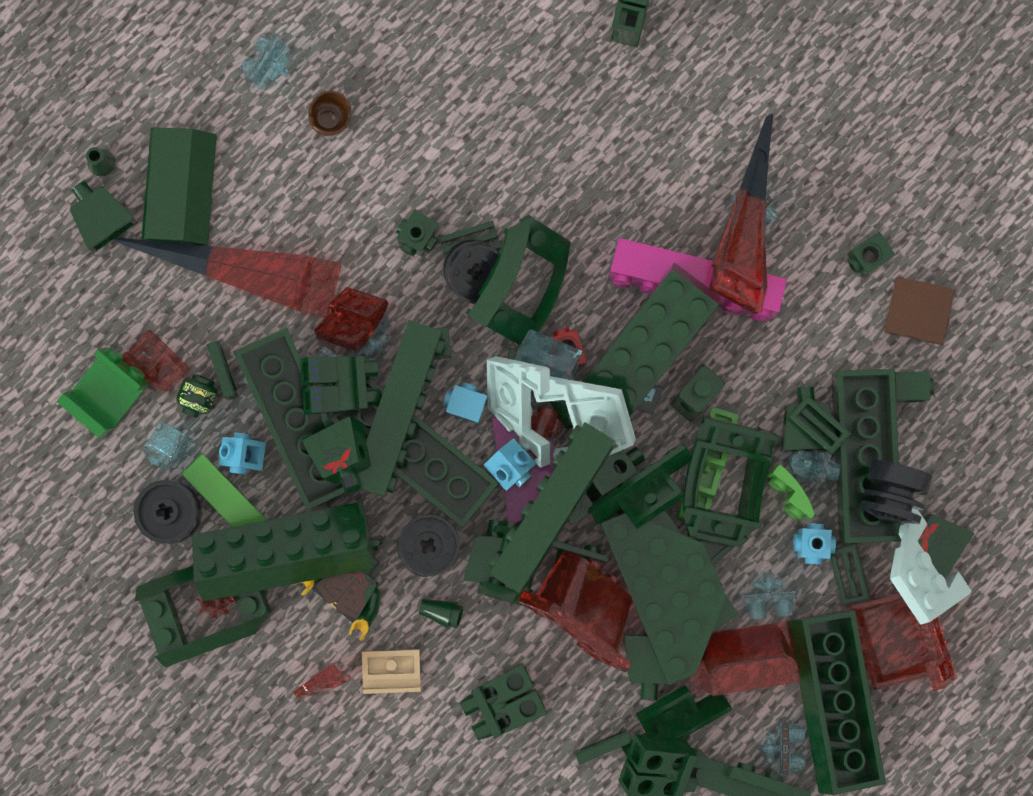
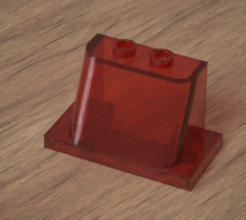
[518,550,632,673]
[848,591,957,691]
[689,621,800,696]

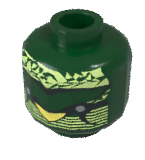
[176,374,218,418]

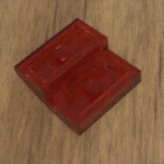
[314,287,388,352]

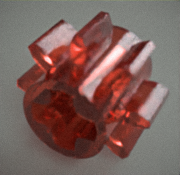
[531,406,563,440]
[195,596,234,618]

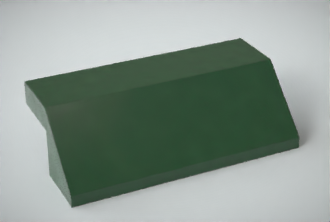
[141,127,217,246]

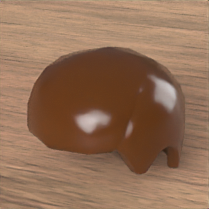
[308,90,351,137]

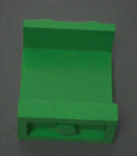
[56,347,150,439]

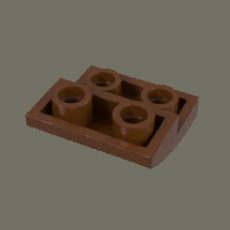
[884,277,955,345]

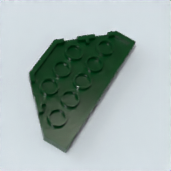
[601,513,726,685]

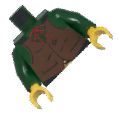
[293,556,381,641]

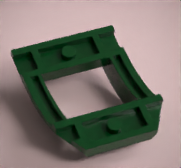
[465,215,571,350]
[683,415,780,547]
[134,565,272,668]

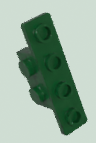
[588,444,690,529]
[622,685,732,759]
[695,758,811,796]

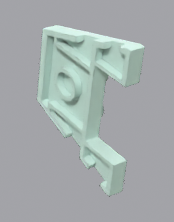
[487,356,550,468]
[533,376,636,460]
[890,509,972,624]

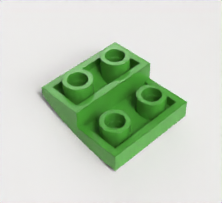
[767,464,815,521]

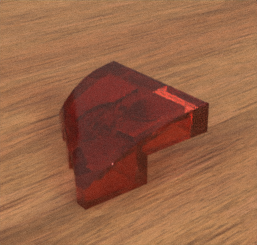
[122,330,190,392]
[293,662,351,698]

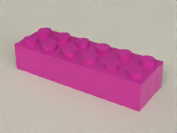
[608,238,787,322]

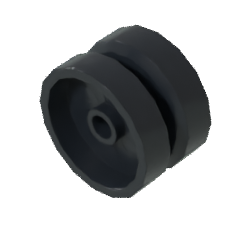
[133,480,203,544]

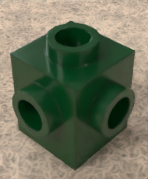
[396,209,440,257]

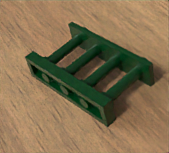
[477,522,609,624]

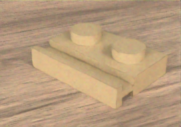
[362,649,421,694]

